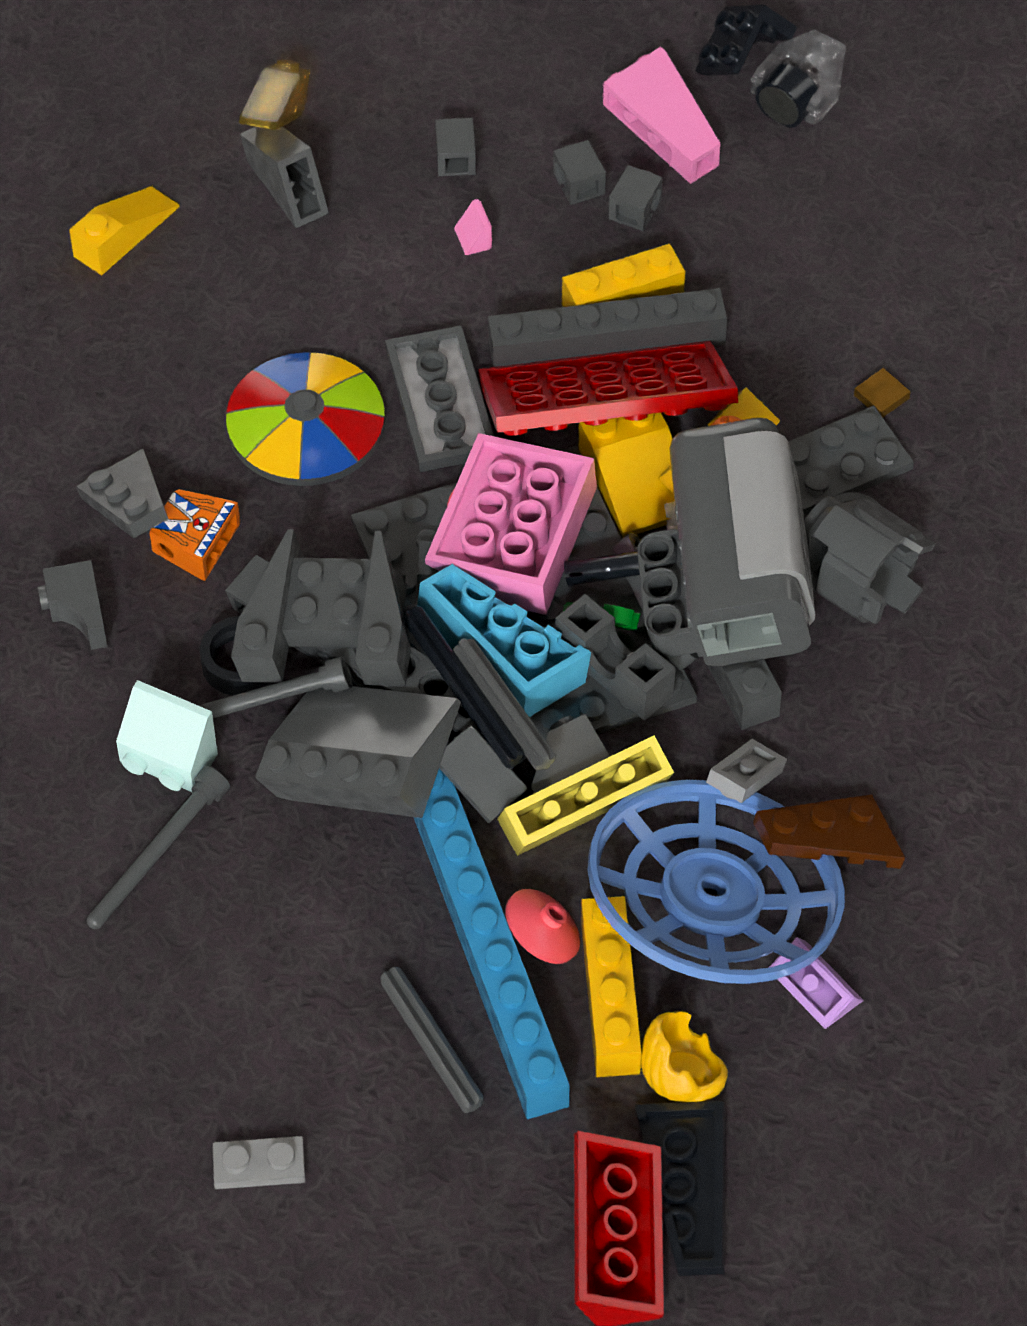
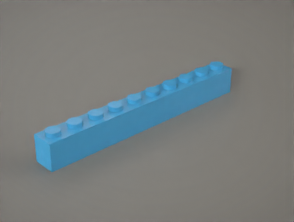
[414,769,569,1120]

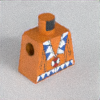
[150,489,240,581]

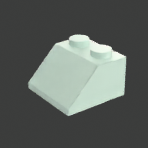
[116,680,218,792]

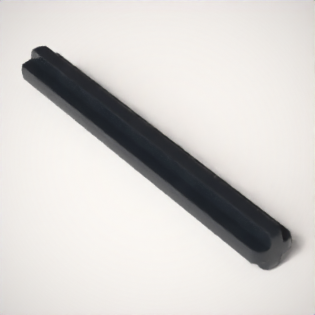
[403,606,525,769]

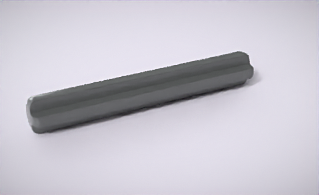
[453,638,556,770]
[380,966,484,1113]

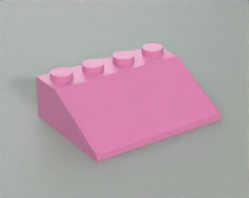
[425,433,597,615]

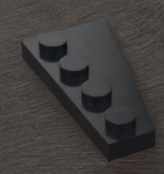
[634,1101,726,1276]

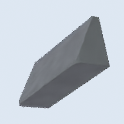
[439,726,527,824]

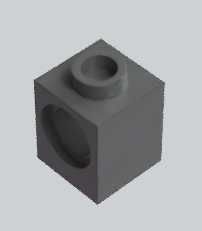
[553,140,606,205]
[609,165,663,231]

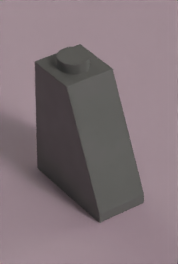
[240,119,329,228]

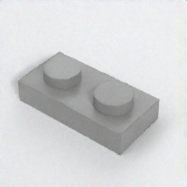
[706,739,787,803]
[213,1136,305,1189]

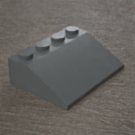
[255,686,461,818]

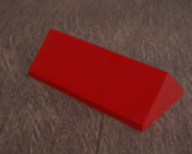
[574,1131,664,1326]

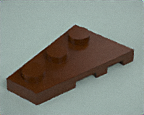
[753,794,905,869]

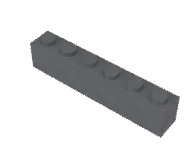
[488,288,727,367]

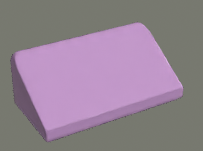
[768,937,864,1029]

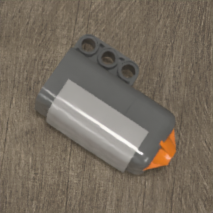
[637,416,815,666]

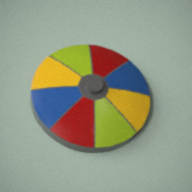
[226,352,385,486]

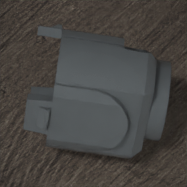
[804,496,936,624]

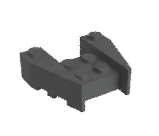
[231,529,411,686]

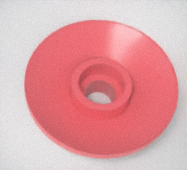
[505,889,580,964]

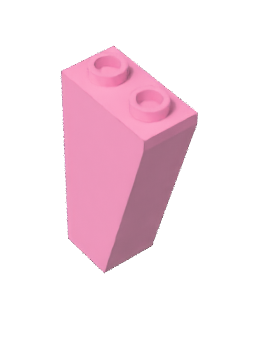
[603,47,720,184]

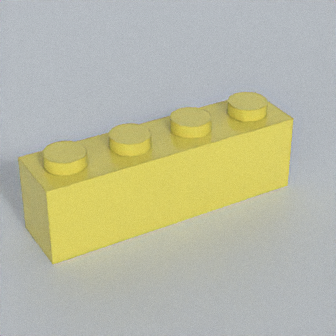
[498,735,674,856]

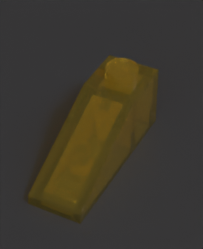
[239,59,310,130]

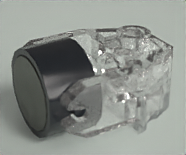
[750,29,846,128]

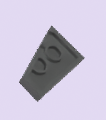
[76,448,168,538]

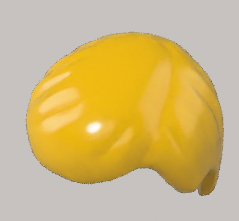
[641,1011,728,1102]

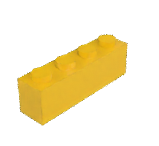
[581,896,641,1077]

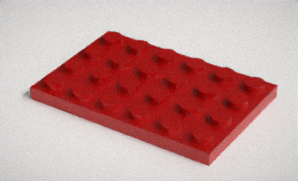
[478,341,739,436]

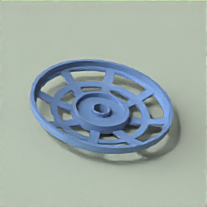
[587,779,845,984]

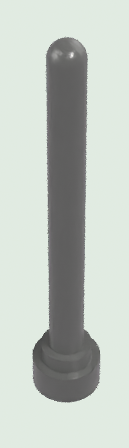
[198,656,353,718]
[86,766,230,929]

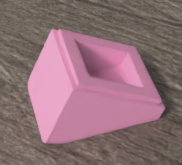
[454,199,492,255]

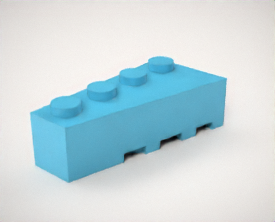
[417,564,591,717]

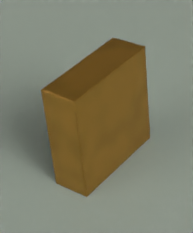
[854,368,910,418]

